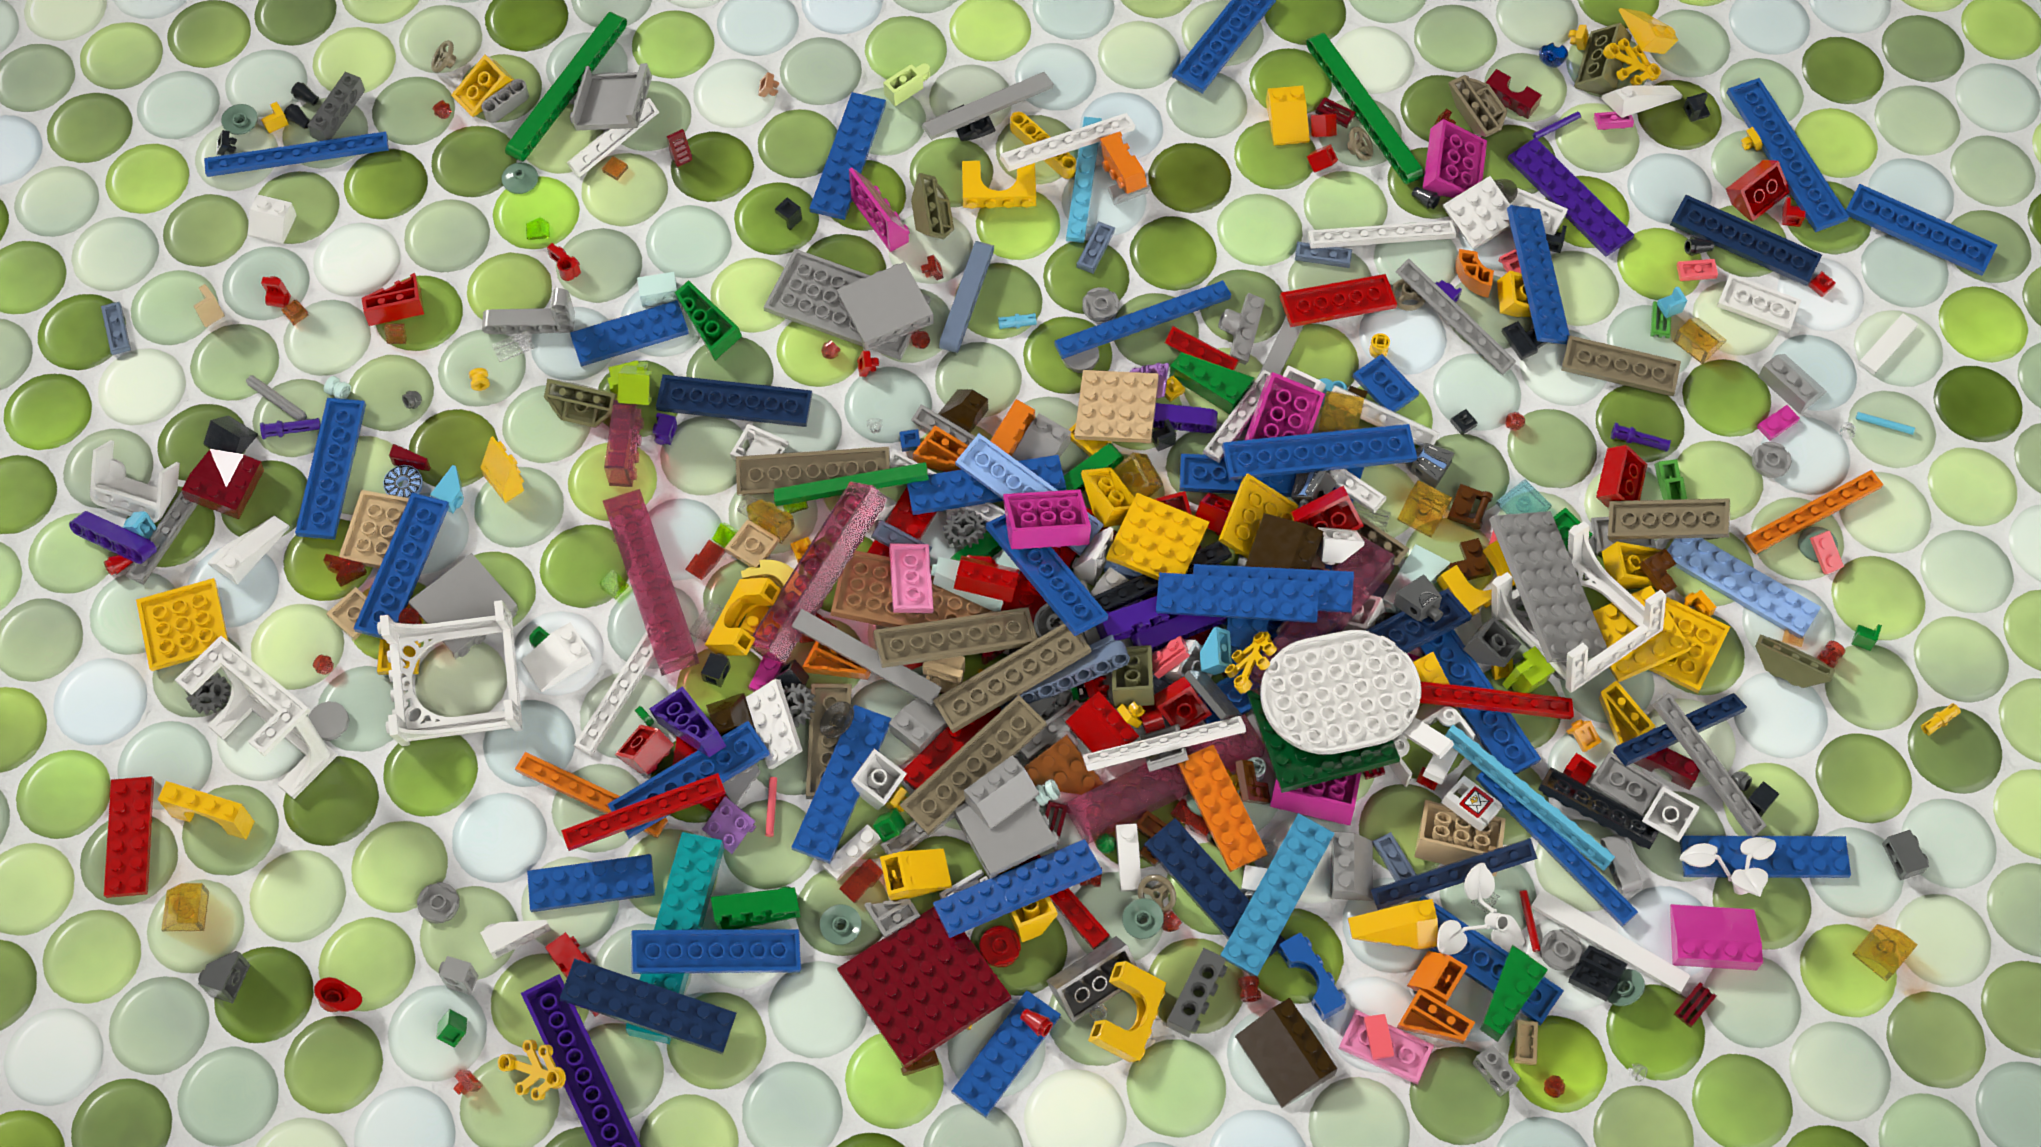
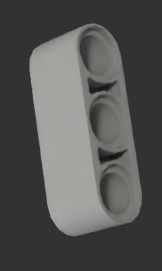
[482,79,529,123]
[1600,834,1642,894]

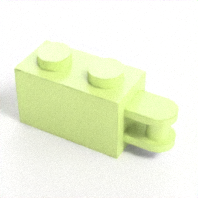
[883,63,930,106]

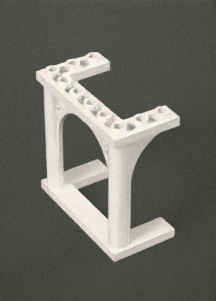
[1491,521,1666,693]
[377,600,523,746]
[175,636,338,799]

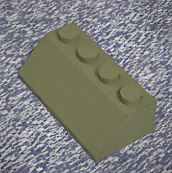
[1574,23,1632,95]

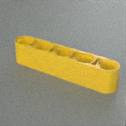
[1010,111,1076,179]

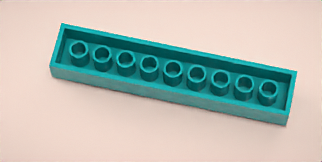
[625,832,724,1044]

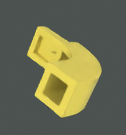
[741,560,807,606]

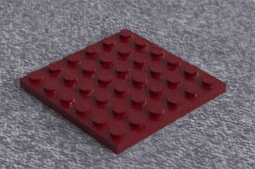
[837,907,1012,1068]

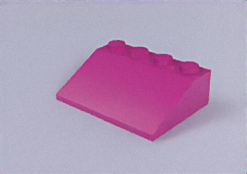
[1423,119,1487,198]
[849,168,910,252]
[1245,372,1325,440]
[1003,490,1091,549]
[1270,772,1361,826]
[1670,904,1763,971]

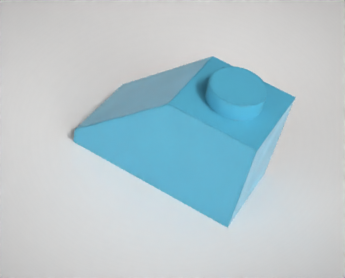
[430,465,464,513]
[123,511,157,539]
[1200,627,1232,675]

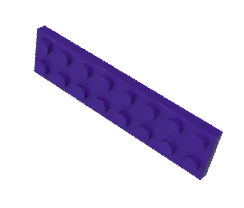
[1507,137,1634,257]

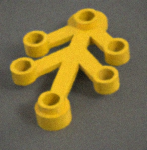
[1603,38,1661,86]
[1225,632,1277,694]
[498,1040,566,1101]

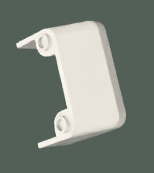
[90,440,180,523]
[1389,704,1475,787]

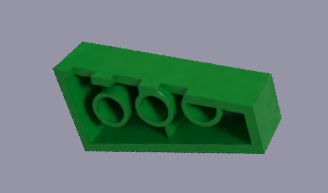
[675,280,742,361]
[1169,352,1255,414]
[711,886,801,930]
[1480,945,1548,1042]

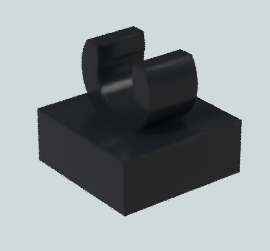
[216,130,237,156]
[1450,409,1478,435]

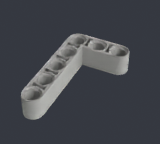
[482,288,575,334]

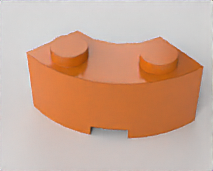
[1456,249,1494,298]

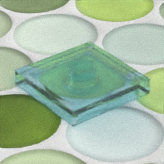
[1496,479,1552,514]

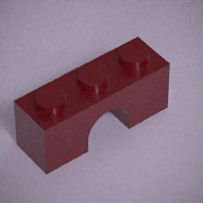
[1485,69,1542,119]
[1634,748,1700,790]

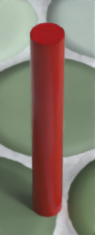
[1519,890,1541,952]

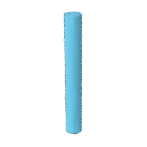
[1856,412,1915,435]

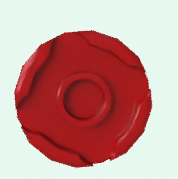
[979,925,1021,968]

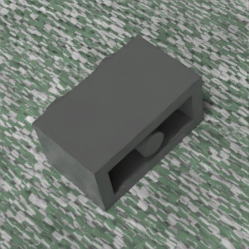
[1882,830,1929,880]

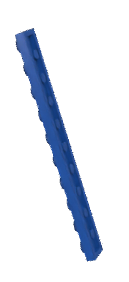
[204,131,389,177]
[1054,280,1231,359]
[1476,772,1638,927]

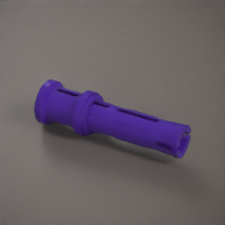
[260,418,321,440]
[1610,422,1671,452]

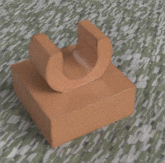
[758,72,779,98]

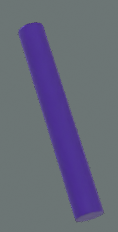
[1532,111,1581,139]

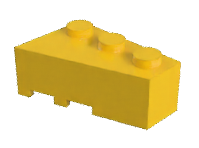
[1599,680,1656,745]

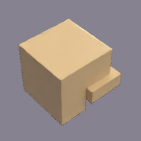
[923,656,965,694]

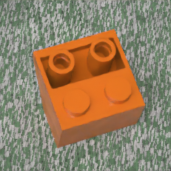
[1407,951,1468,1004]

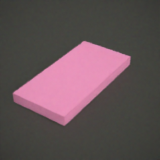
[889,543,933,613]
[1338,1010,1434,1085]

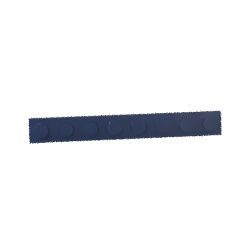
[1613,693,1747,767]
[1371,838,1538,910]

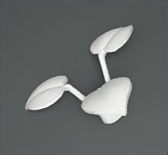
[1680,837,1776,897]
[1437,863,1525,955]

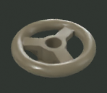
[431,40,456,73]
[1348,127,1373,161]
[1391,279,1425,311]
[1138,874,1176,914]

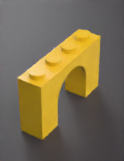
[962,161,1036,209]
[1436,540,1517,617]
[704,578,781,656]
[157,781,255,840]
[1088,961,1166,1062]

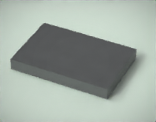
[1184,670,1242,720]

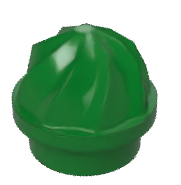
[1096,833,1117,854]

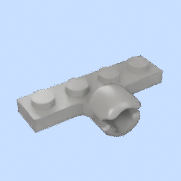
[1218,293,1265,365]
[1019,700,1082,761]

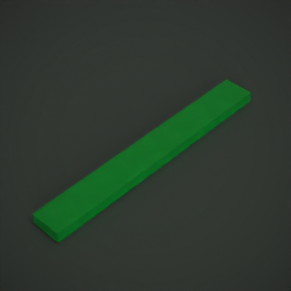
[774,462,929,506]

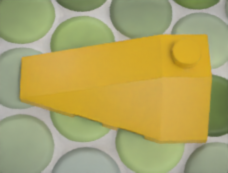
[999,867,1058,943]
[1348,899,1438,950]

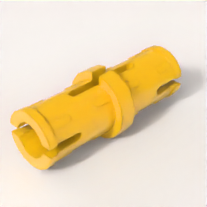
[1921,703,1961,736]

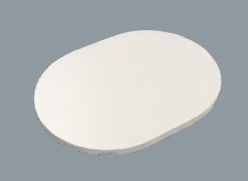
[1260,630,1421,754]

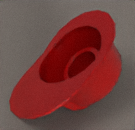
[314,977,363,1012]

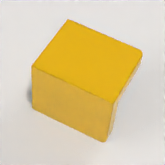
[261,101,289,134]

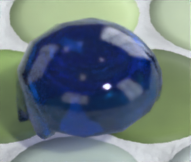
[1539,43,1568,68]

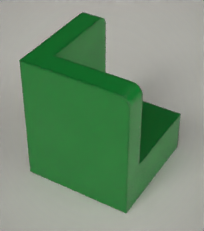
[1851,624,1882,651]
[873,808,906,843]
[436,1009,467,1048]

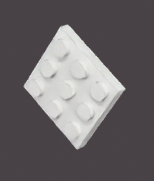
[1443,176,1511,250]

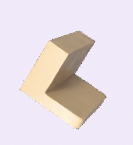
[194,284,225,327]

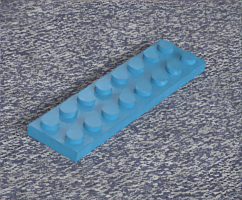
[1220,813,1335,977]

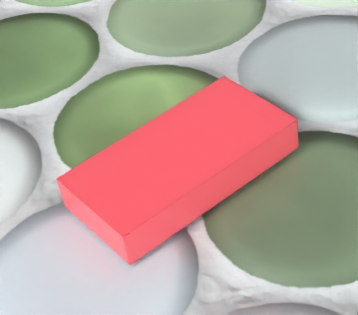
[1364,1014,1394,1060]

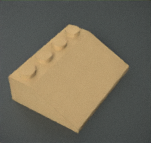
[1414,800,1506,876]

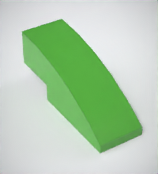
[1654,459,1687,500]

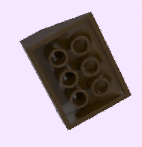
[1245,513,1324,570]
[1235,998,1338,1108]

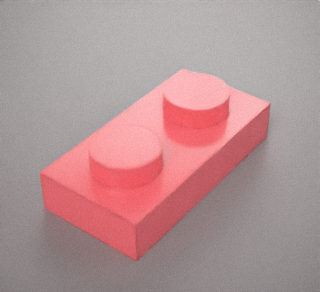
[1676,259,1718,281]
[1809,531,1844,574]

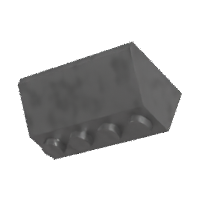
[1046,936,1137,1022]

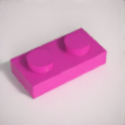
[1594,112,1634,130]
[1757,405,1800,441]
[749,653,784,692]

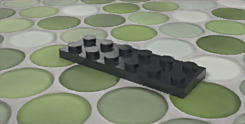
[1538,767,1659,850]

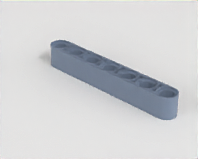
[939,241,994,353]
[1000,641,1130,711]

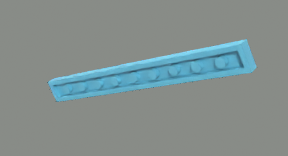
[1445,725,1615,871]

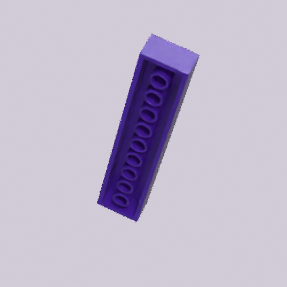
[521,974,642,1147]

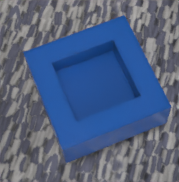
[899,429,920,452]

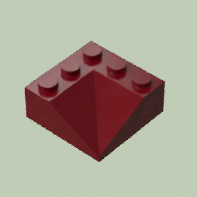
[181,449,264,519]

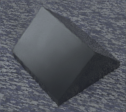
[203,416,258,454]

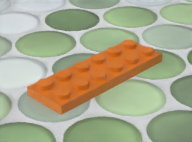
[1177,744,1268,872]

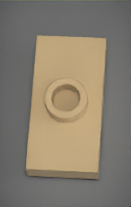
[1514,1020,1538,1065]

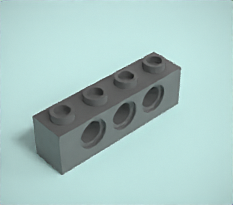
[308,72,365,141]
[1166,948,1228,1038]

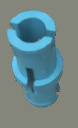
[998,313,1037,329]

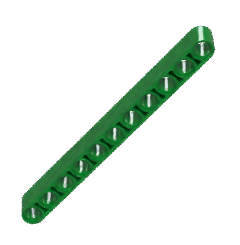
[505,12,627,162]
[1306,32,1424,185]
[950,443,1124,561]

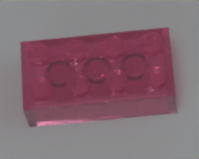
[604,400,644,487]

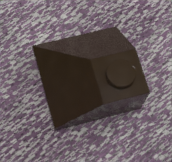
[938,389,989,433]
[706,693,755,737]

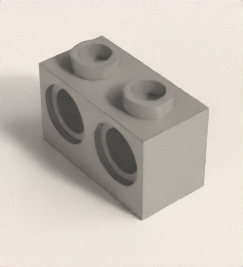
[438,956,478,995]
[1472,1044,1520,1097]

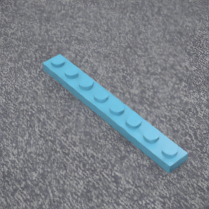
[1066,117,1102,243]

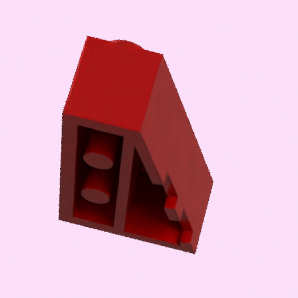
[362,273,424,326]

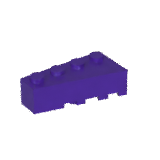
[1095,596,1180,641]
[649,686,726,757]

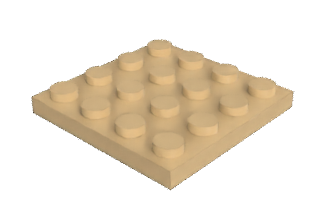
[1074,370,1159,443]
[339,490,409,568]

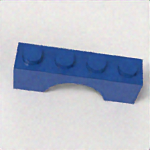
[1278,932,1346,1021]

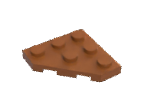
[1023,734,1104,796]

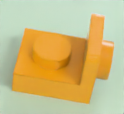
[1684,590,1717,617]
[1566,719,1602,752]

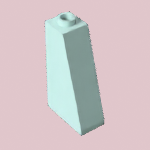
[1383,544,1450,615]
[931,557,1003,612]

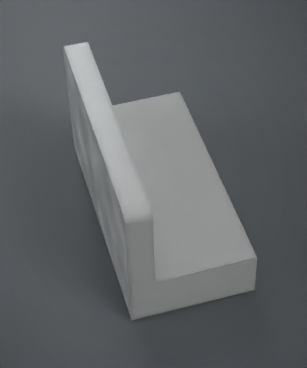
[1108,184,1151,205]

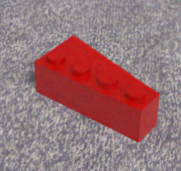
[545,932,599,1017]

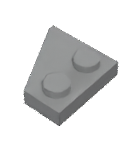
[722,763,760,805]
[864,899,920,938]

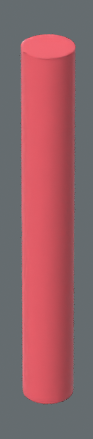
[765,777,777,837]

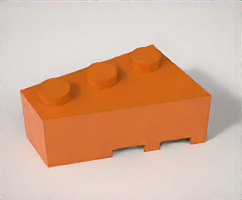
[1100,131,1147,194]
[990,399,1035,457]
[913,426,969,472]
[802,641,871,680]
[1397,989,1475,1044]

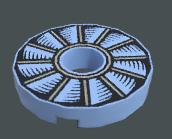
[383,465,423,498]

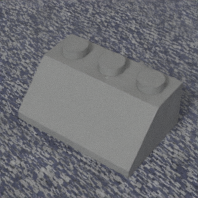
[1758,354,1827,414]
[964,755,1039,830]
[1331,832,1373,901]

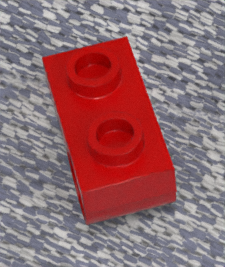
[547,243,581,281]
[261,276,291,308]
[1139,699,1165,734]

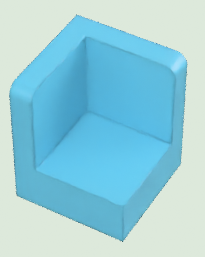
[1657,286,1688,318]

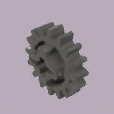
[943,510,986,549]
[185,672,231,715]
[784,683,816,728]

